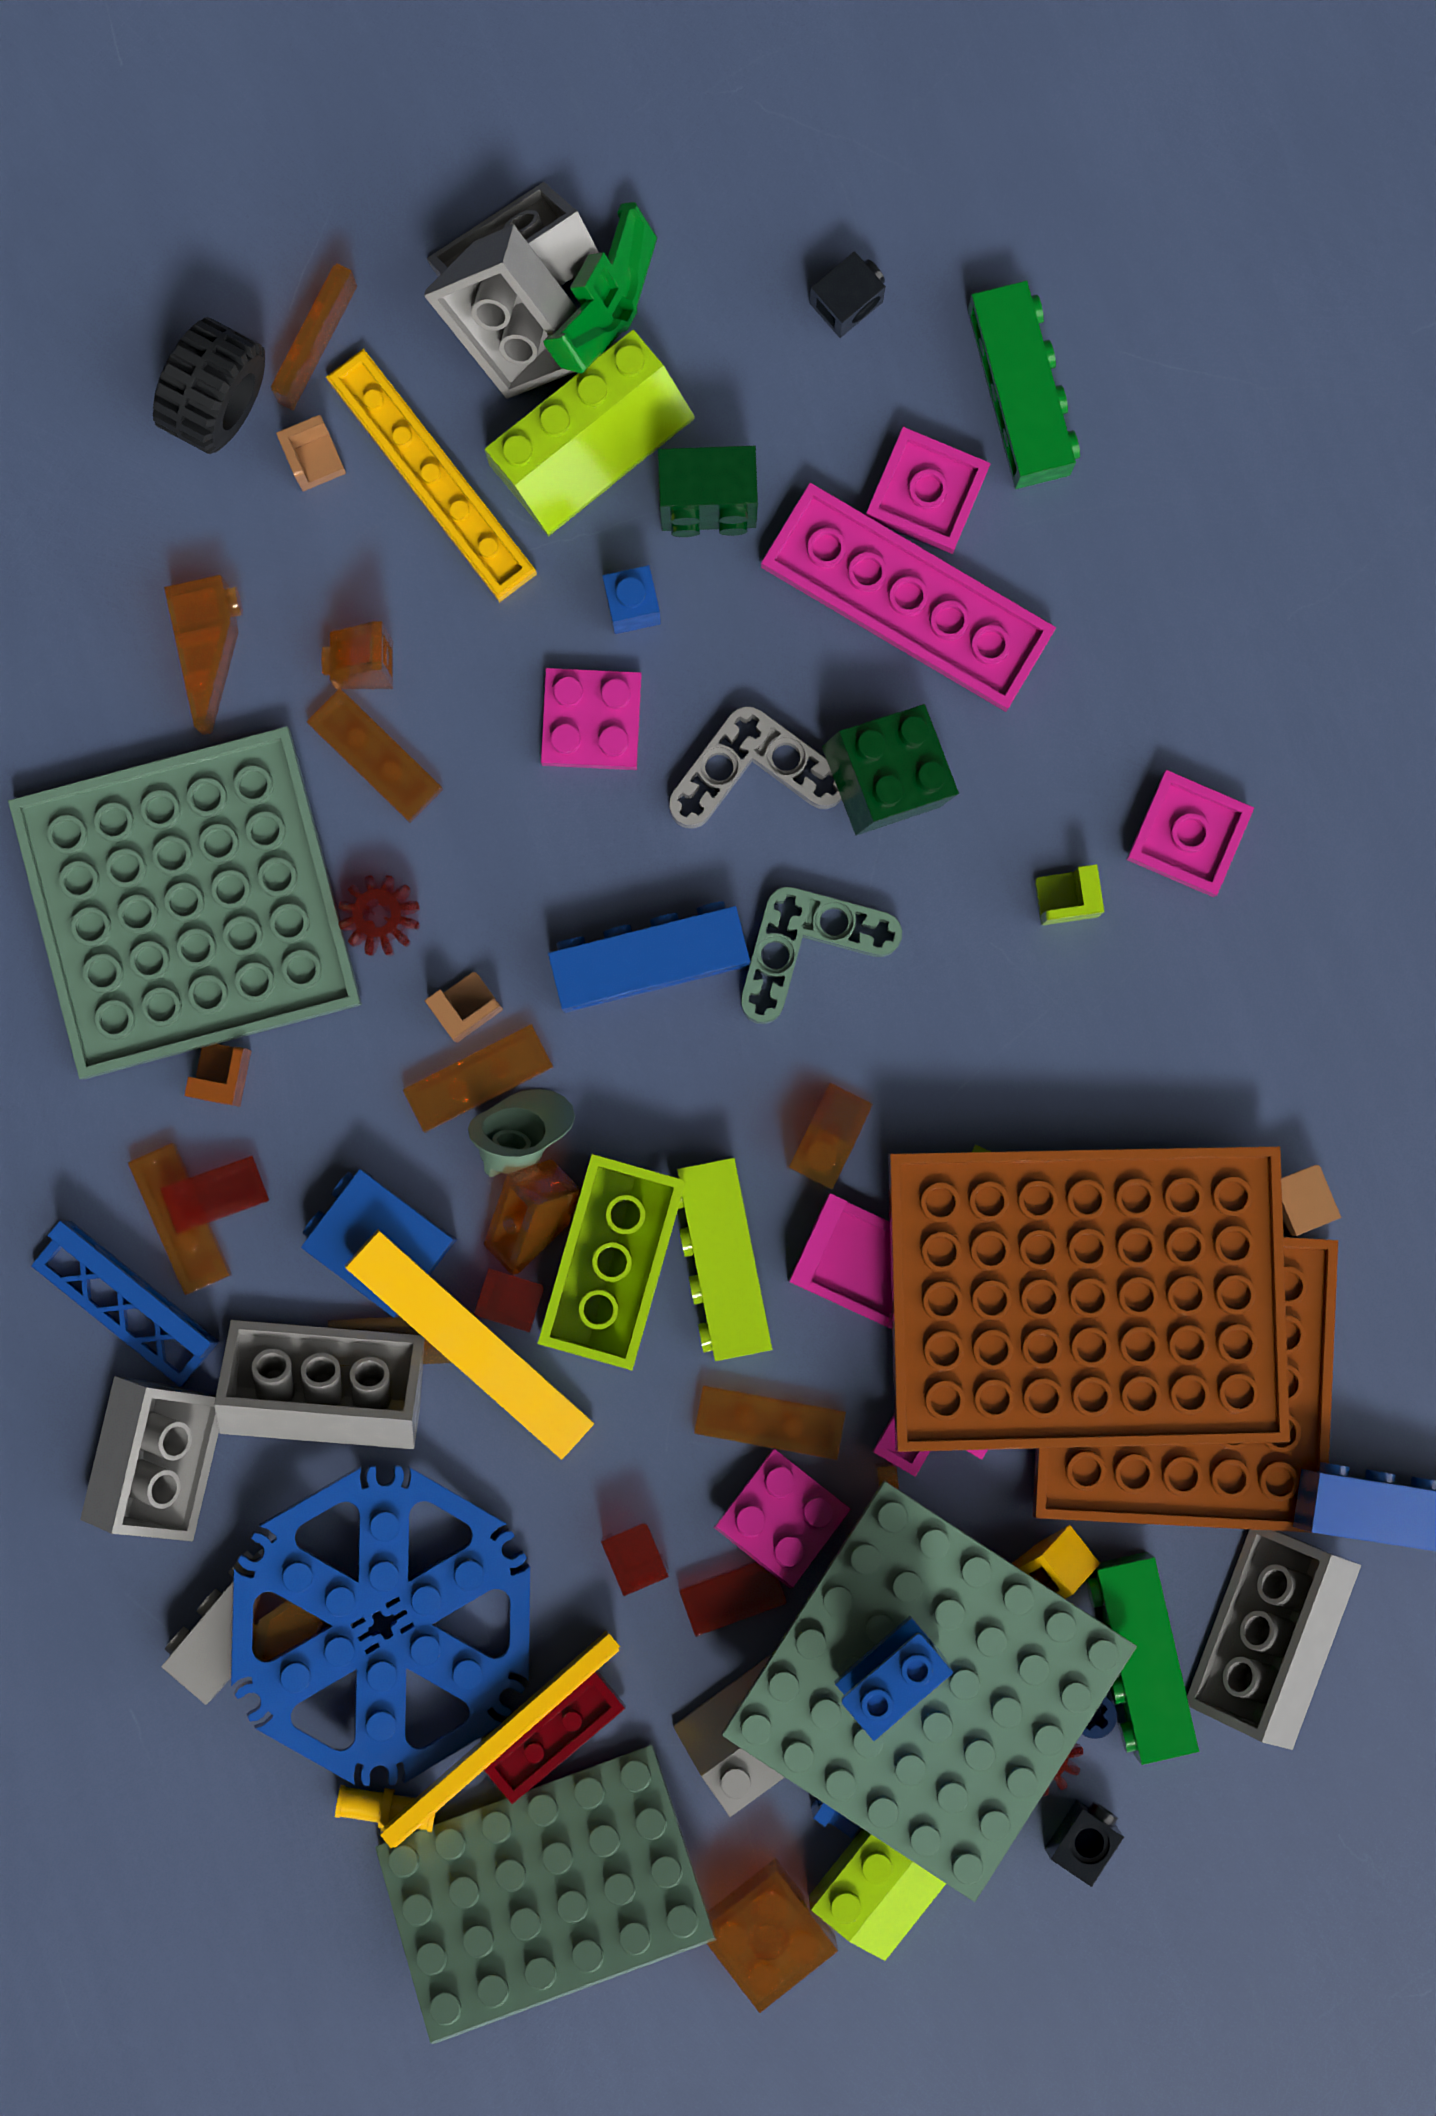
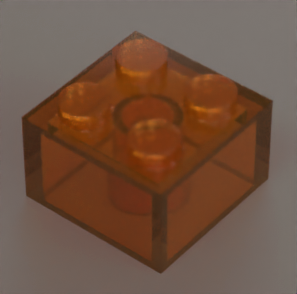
[706,1858,838,2013]

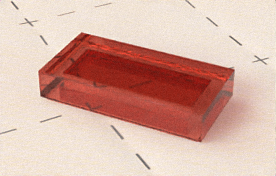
[159,1155,269,1235]
[679,1561,787,1637]

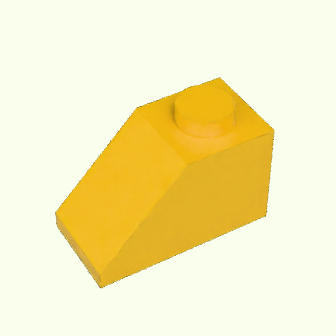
[1012,1525,1100,1599]

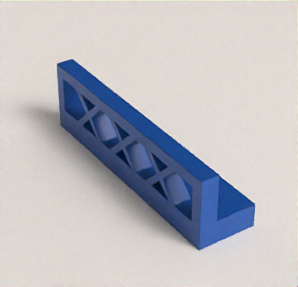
[31,1220,220,1387]

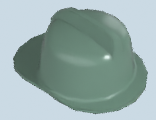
[468,1089,575,1177]

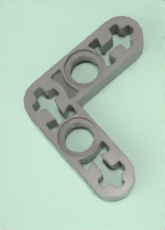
[669,707,842,829]

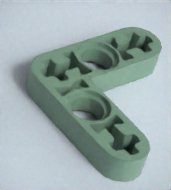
[741,887,902,1024]

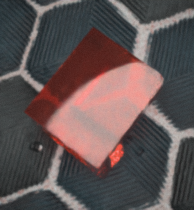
[474,1268,544,1333]
[601,1523,670,1596]

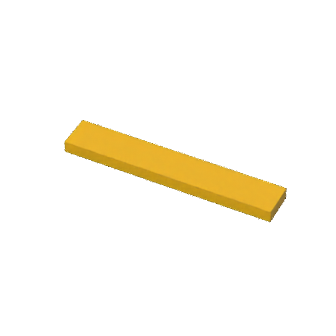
[326,348,537,603]
[345,1229,594,1460]
[380,1631,620,1848]

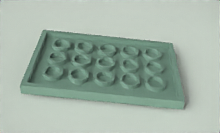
[375,1745,717,2044]

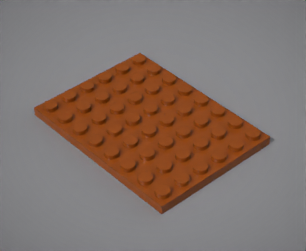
[888,1146,1290,1452]

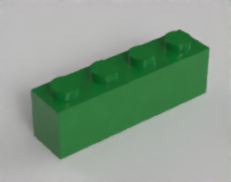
[968,281,1080,489]
[1086,1552,1199,1765]

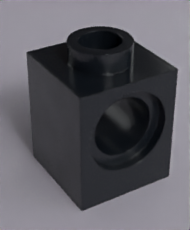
[810,251,886,338]
[1044,1799,1124,1887]

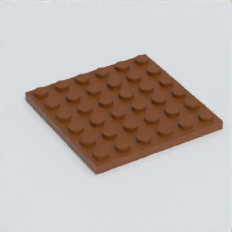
[1032,1237,1338,1533]

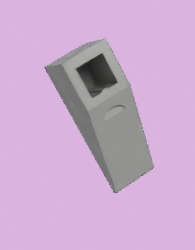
[161,1548,264,1705]

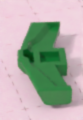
[543,202,658,374]

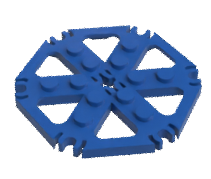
[231,1465,530,1786]

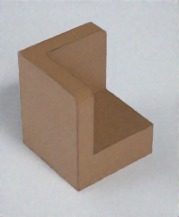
[276,415,346,492]
[424,972,503,1043]
[1281,1165,1342,1236]

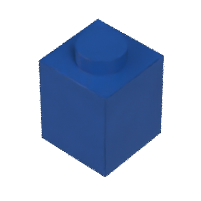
[602,565,661,634]

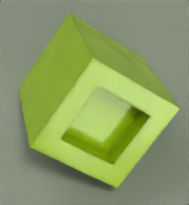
[1035,864,1105,926]

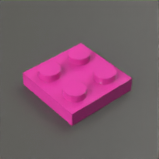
[866,427,991,554]
[541,668,642,770]
[1126,770,1254,897]
[713,1449,851,1588]

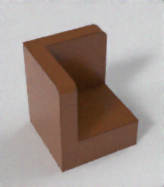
[184,1044,251,1107]

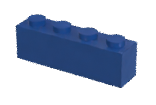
[548,901,750,1013]
[1293,1462,1436,1551]

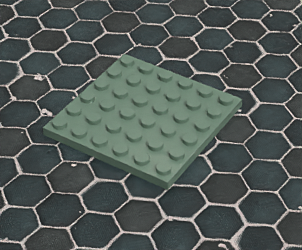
[8,726,362,1080]
[722,1480,1137,1902]

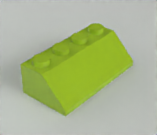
[484,329,695,537]
[538,1154,686,1370]
[809,1828,946,1961]

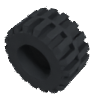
[153,317,265,454]

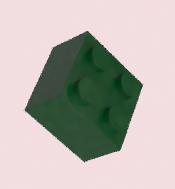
[658,445,758,537]
[822,704,959,836]

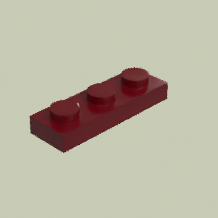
[484,1671,626,1804]

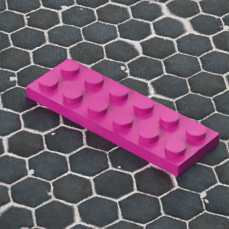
[761,483,1057,712]

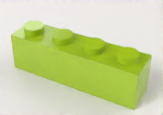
[677,1158,773,1361]

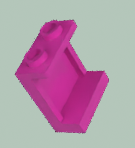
[788,1193,892,1329]

